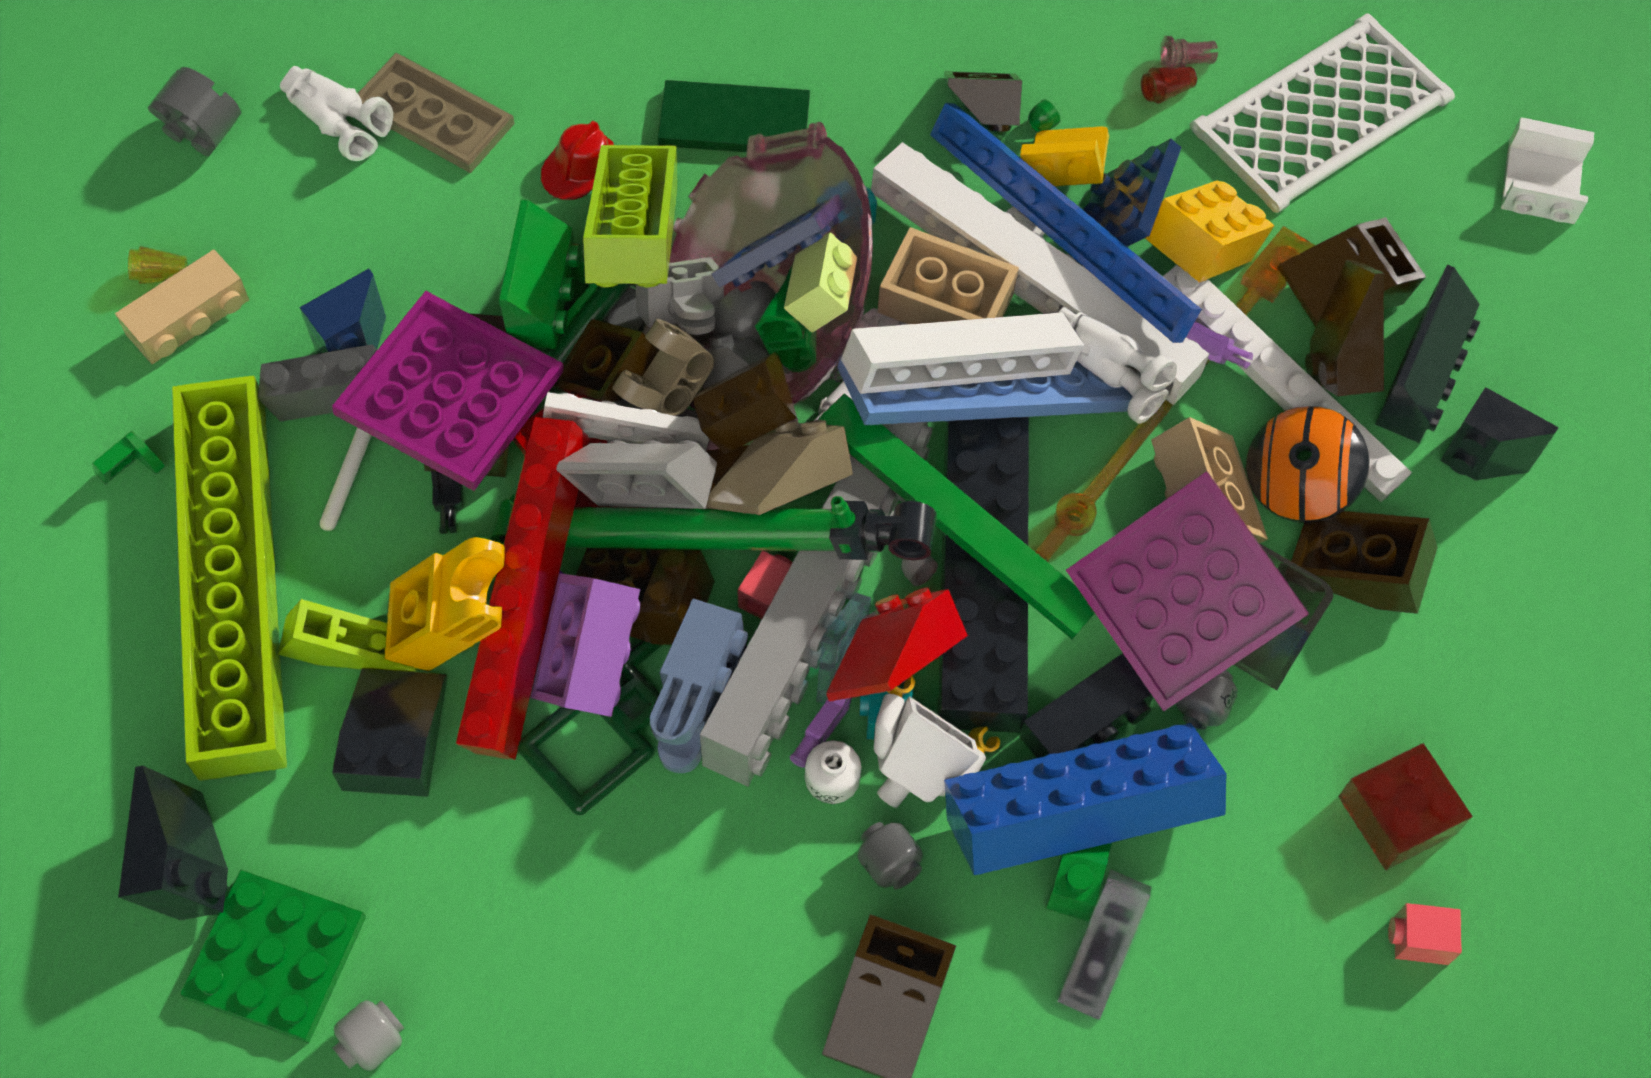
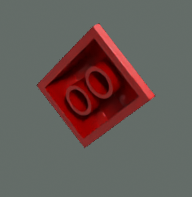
[826,588,968,702]

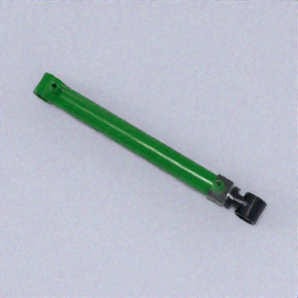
[490,494,937,561]

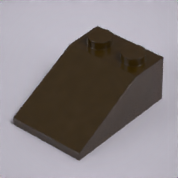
[1305,259,1384,397]
[1287,511,1438,614]

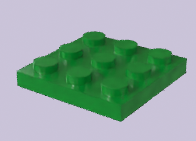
[180,870,366,1043]

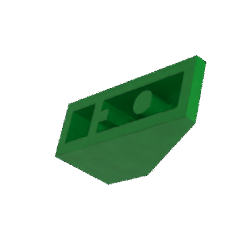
[1046,843,1112,922]

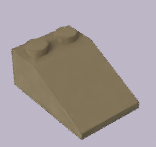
[706,418,853,515]

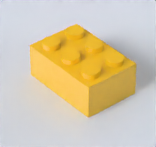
[1145,180,1275,283]

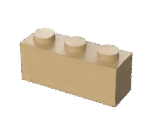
[115,249,249,364]

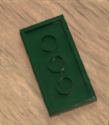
[658,80,810,156]

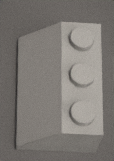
[556,440,717,509]

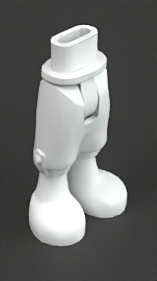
[280,66,393,161]
[1058,307,1177,424]

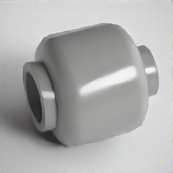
[332,1000,404,1071]

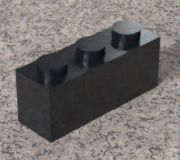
[1020,653,1153,758]

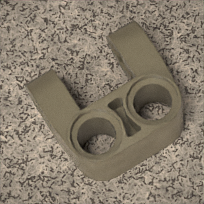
[612,318,714,416]

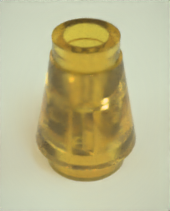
[128,246,188,284]

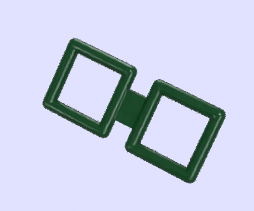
[518,641,662,815]

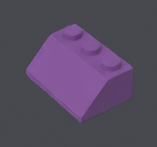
[531,573,640,717]

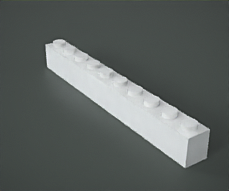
[871,142,1209,405]

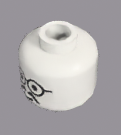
[804,740,862,804]

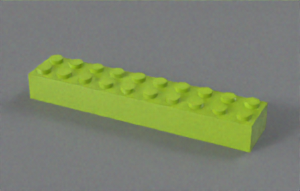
[172,375,287,781]

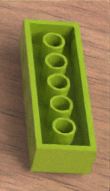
[583,145,677,288]

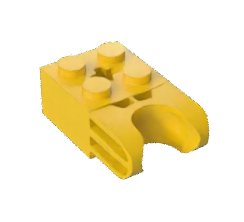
[385,537,505,671]

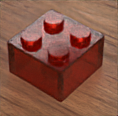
[1338,743,1473,870]

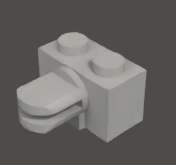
[636,257,724,335]

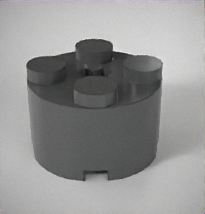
[148,67,241,156]

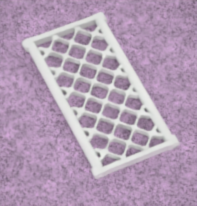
[1190,13,1455,213]

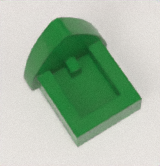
[92,430,165,484]

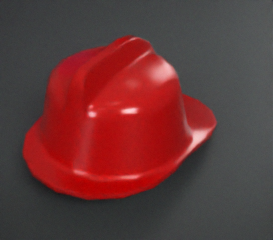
[541,120,614,200]

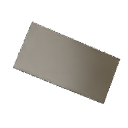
[357,53,515,173]

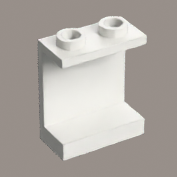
[1501,117,1594,224]

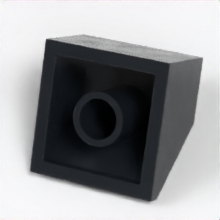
[1440,387,1559,481]

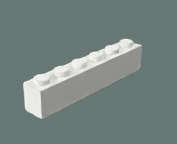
[841,313,1084,394]

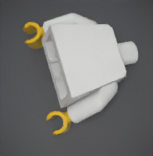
[874,676,1000,808]

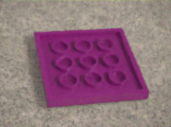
[332,291,563,491]
[1066,471,1309,712]

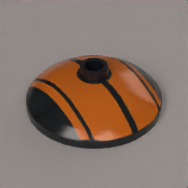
[1246,406,1370,523]

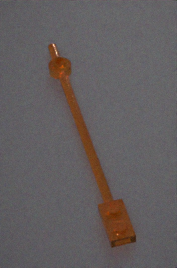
[1035,226,1315,562]

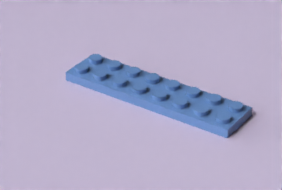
[837,355,1133,425]

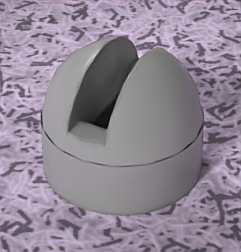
[901,556,938,586]

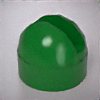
[1028,99,1061,132]

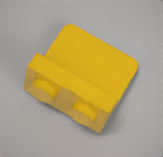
[1020,126,1109,186]

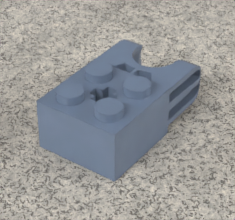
[650,599,748,773]

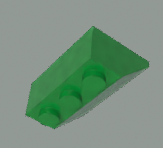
[499,199,581,349]

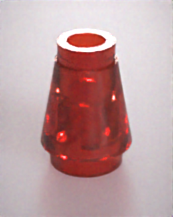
[1141,66,1197,104]

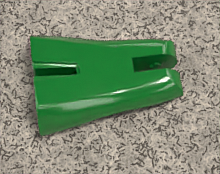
[755,261,817,373]

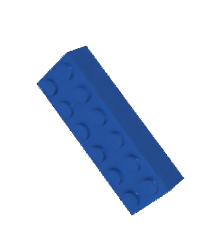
[944,723,1227,876]

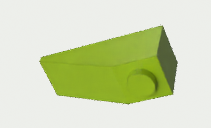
[278,599,416,672]

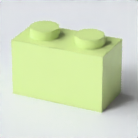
[784,232,857,333]

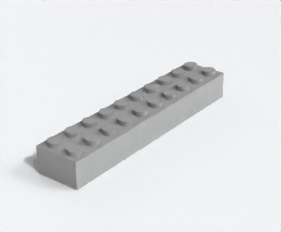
[700,422,933,787]

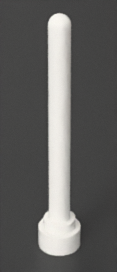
[320,428,372,531]

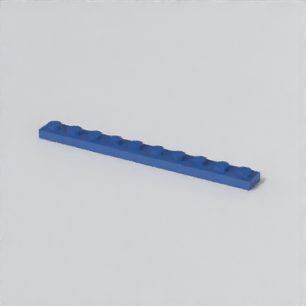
[930,103,1202,343]

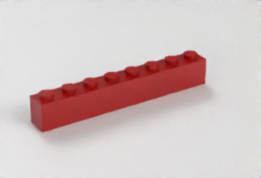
[456,417,591,760]

